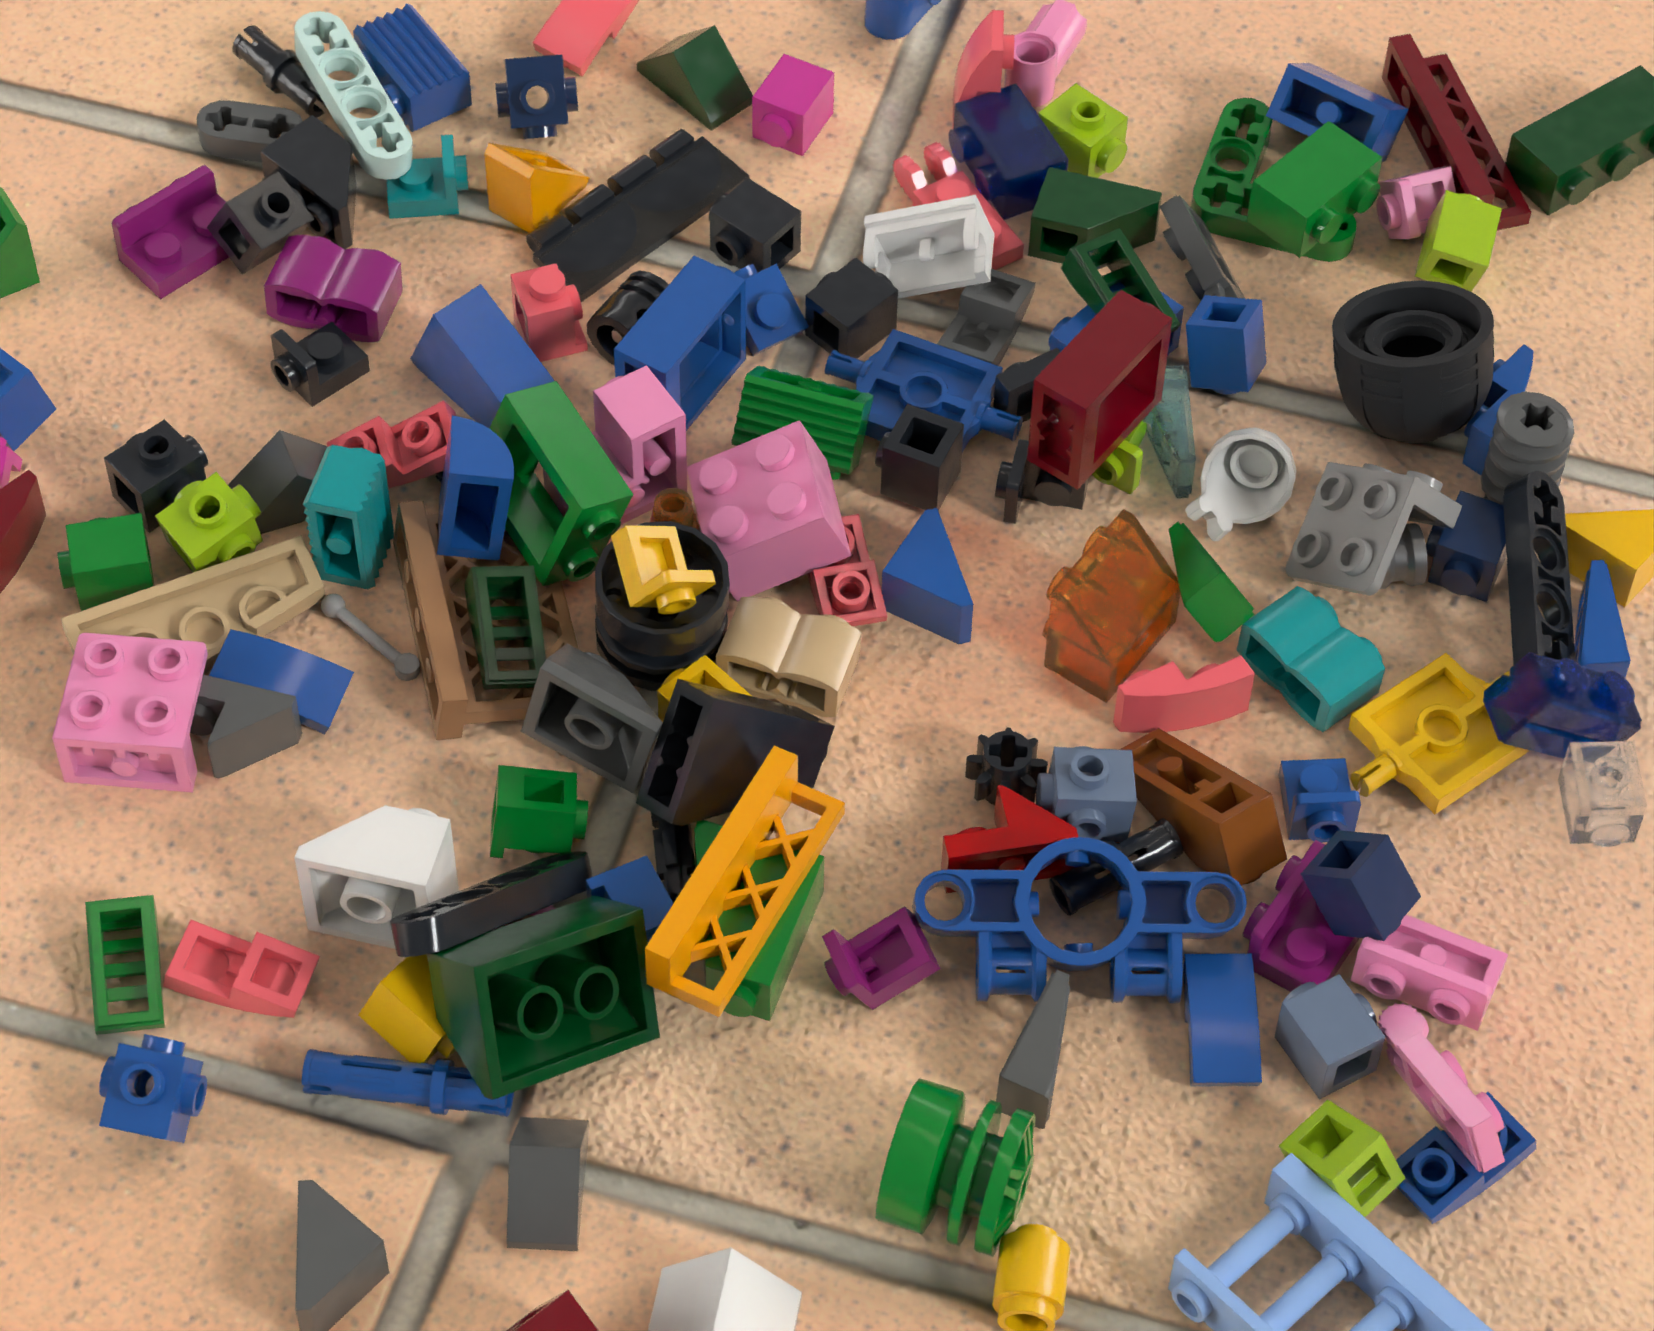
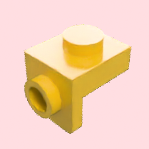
[611,525,716,614]

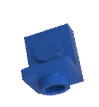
[1278,758,1361,842]

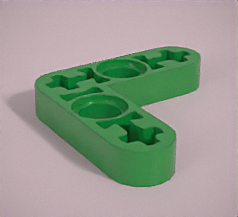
[1191,98,1357,262]

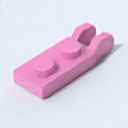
[1378,1002,1505,1173]

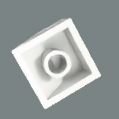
[294,805,459,949]

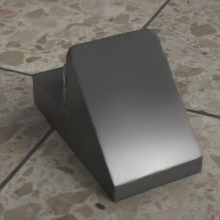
[190,675,302,778]

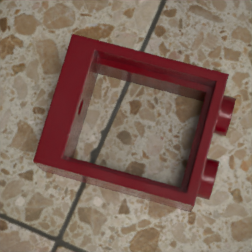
[1027,290,1172,490]

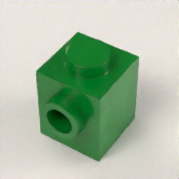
[57,513,155,611]

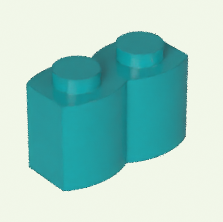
[1237,586,1385,732]

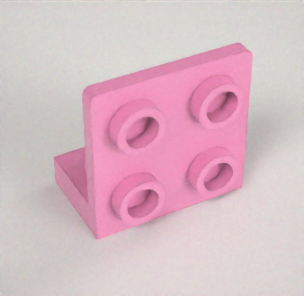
[52,633,208,793]

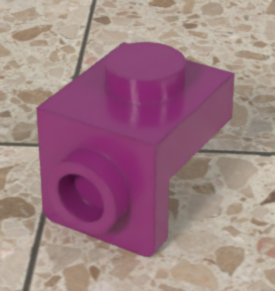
[822,906,941,1010]

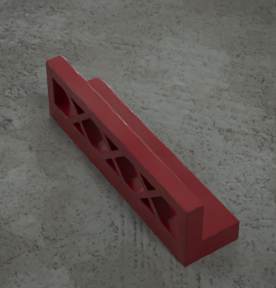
[1382,34,1531,230]

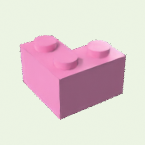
[543,365,688,525]

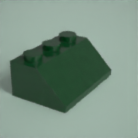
[427,895,660,1100]

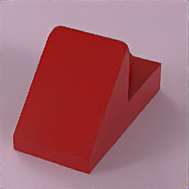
[941,785,1079,894]

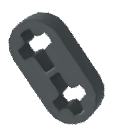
[196,100,303,163]

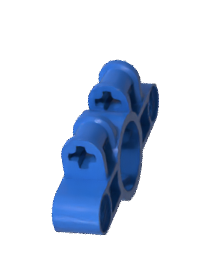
[912,837,1247,1003]

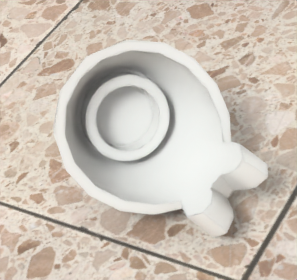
[1185,428,1296,541]

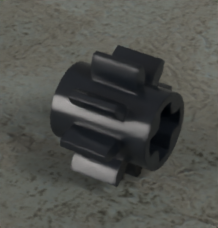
[965,727,1048,806]

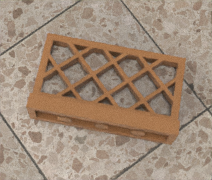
[393,501,578,740]

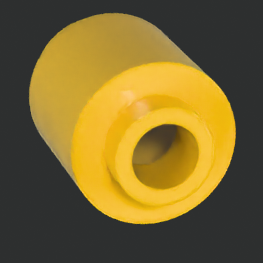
[992,1224,1071,1331]

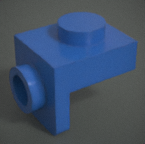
[734,264,809,356]

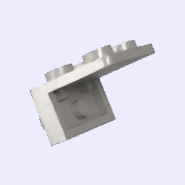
[1285,462,1462,596]

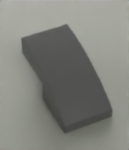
[937,269,1036,366]

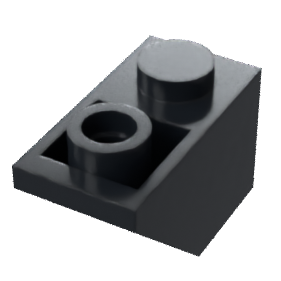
[260,115,357,249]

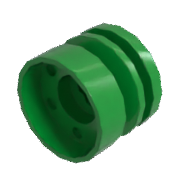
[876,1078,1036,1257]

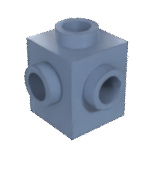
[1036,746,1137,842]

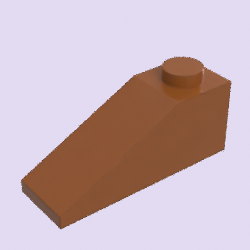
[1119,728,1287,886]

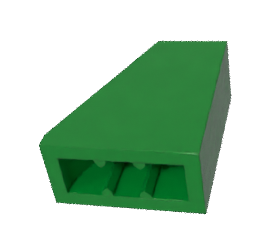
[694,820,824,1021]

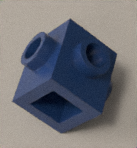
[495,55,578,139]

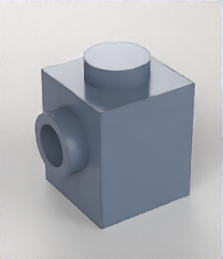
[1274,974,1385,1099]

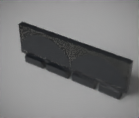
[526,129,750,302]

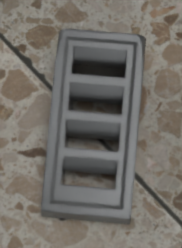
[996,970,1070,1129]

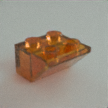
[1042,509,1180,703]

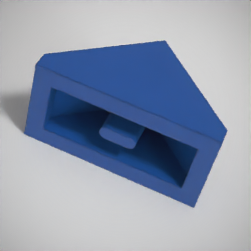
[882,508,974,644]

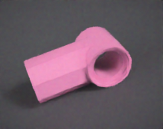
[1004,0,1087,108]

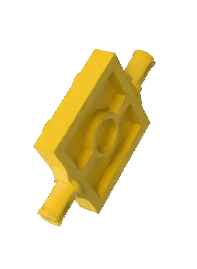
[1348,653,1534,814]

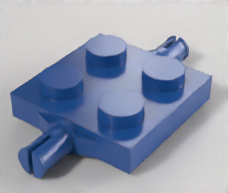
[825,329,1023,453]

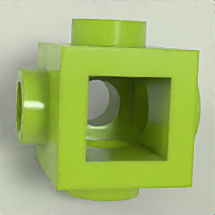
[155,472,263,572]

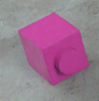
[752,54,835,156]

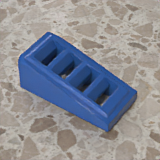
[1570,560,1631,701]

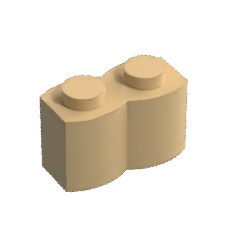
[716,597,862,717]

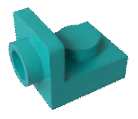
[387,134,469,219]

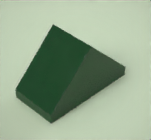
[637,25,753,131]

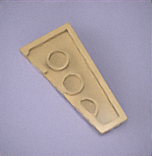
[61,535,325,675]

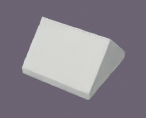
[648,1248,802,1331]

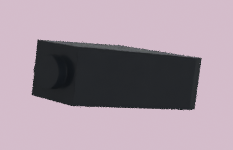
[636,679,835,826]

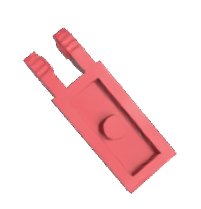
[893,142,1024,270]

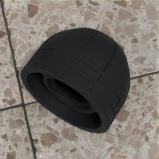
[1332,281,1494,444]

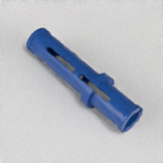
[302,1049,514,1117]

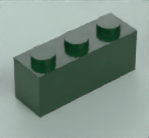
[1505,65,1654,215]

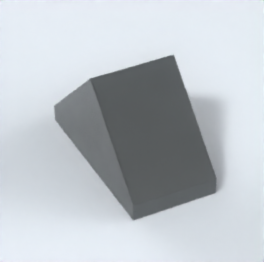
[228,430,327,534]
[507,1117,589,1251]
[295,1180,389,1331]

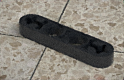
[1503,471,1576,700]
[390,851,593,957]

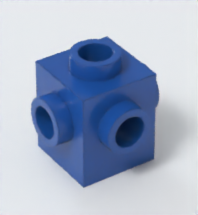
[99,1034,207,1143]

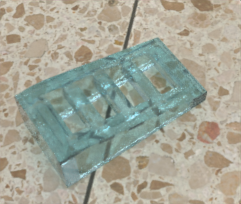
[1142,365,1196,498]

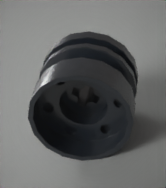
[595,521,730,691]

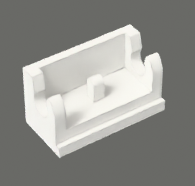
[863,195,995,299]

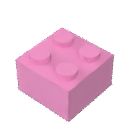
[687,420,851,602]

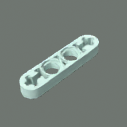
[294,11,413,180]

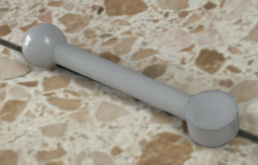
[321,594,420,681]

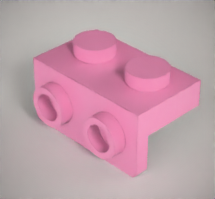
[1350,915,1508,1031]

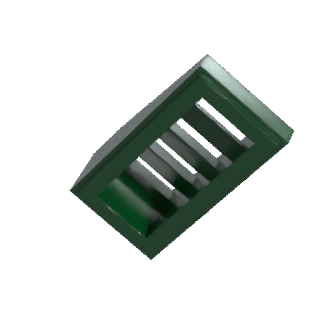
[1061,228,1181,333]
[464,565,546,690]

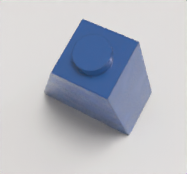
[410,284,555,428]

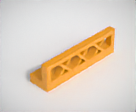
[645,745,845,1017]

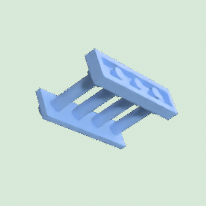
[1168,1153,1493,1331]

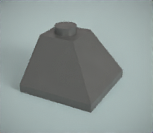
[521,643,663,794]

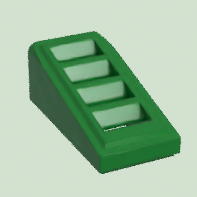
[1168,522,1255,642]
[85,895,165,1035]

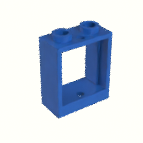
[614,255,746,431]

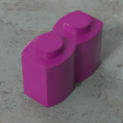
[264,235,403,342]

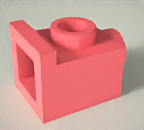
[510,263,588,362]

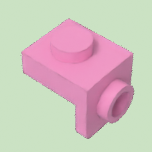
[1376,167,1456,239]

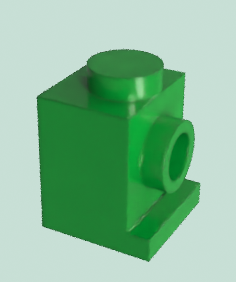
[490,765,588,858]

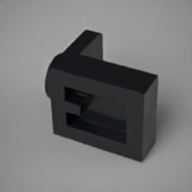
[271,321,370,407]
[995,439,1088,524]

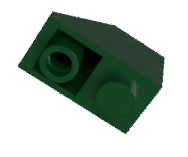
[1028,167,1162,264]

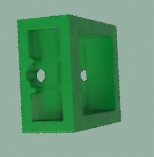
[489,381,634,586]

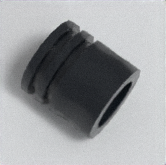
[587,271,669,365]

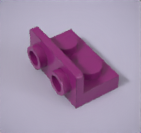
[111,165,229,299]
[1243,840,1359,992]

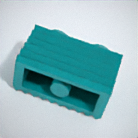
[303,445,394,590]

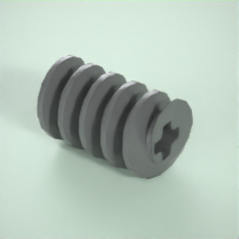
[1480,392,1574,505]

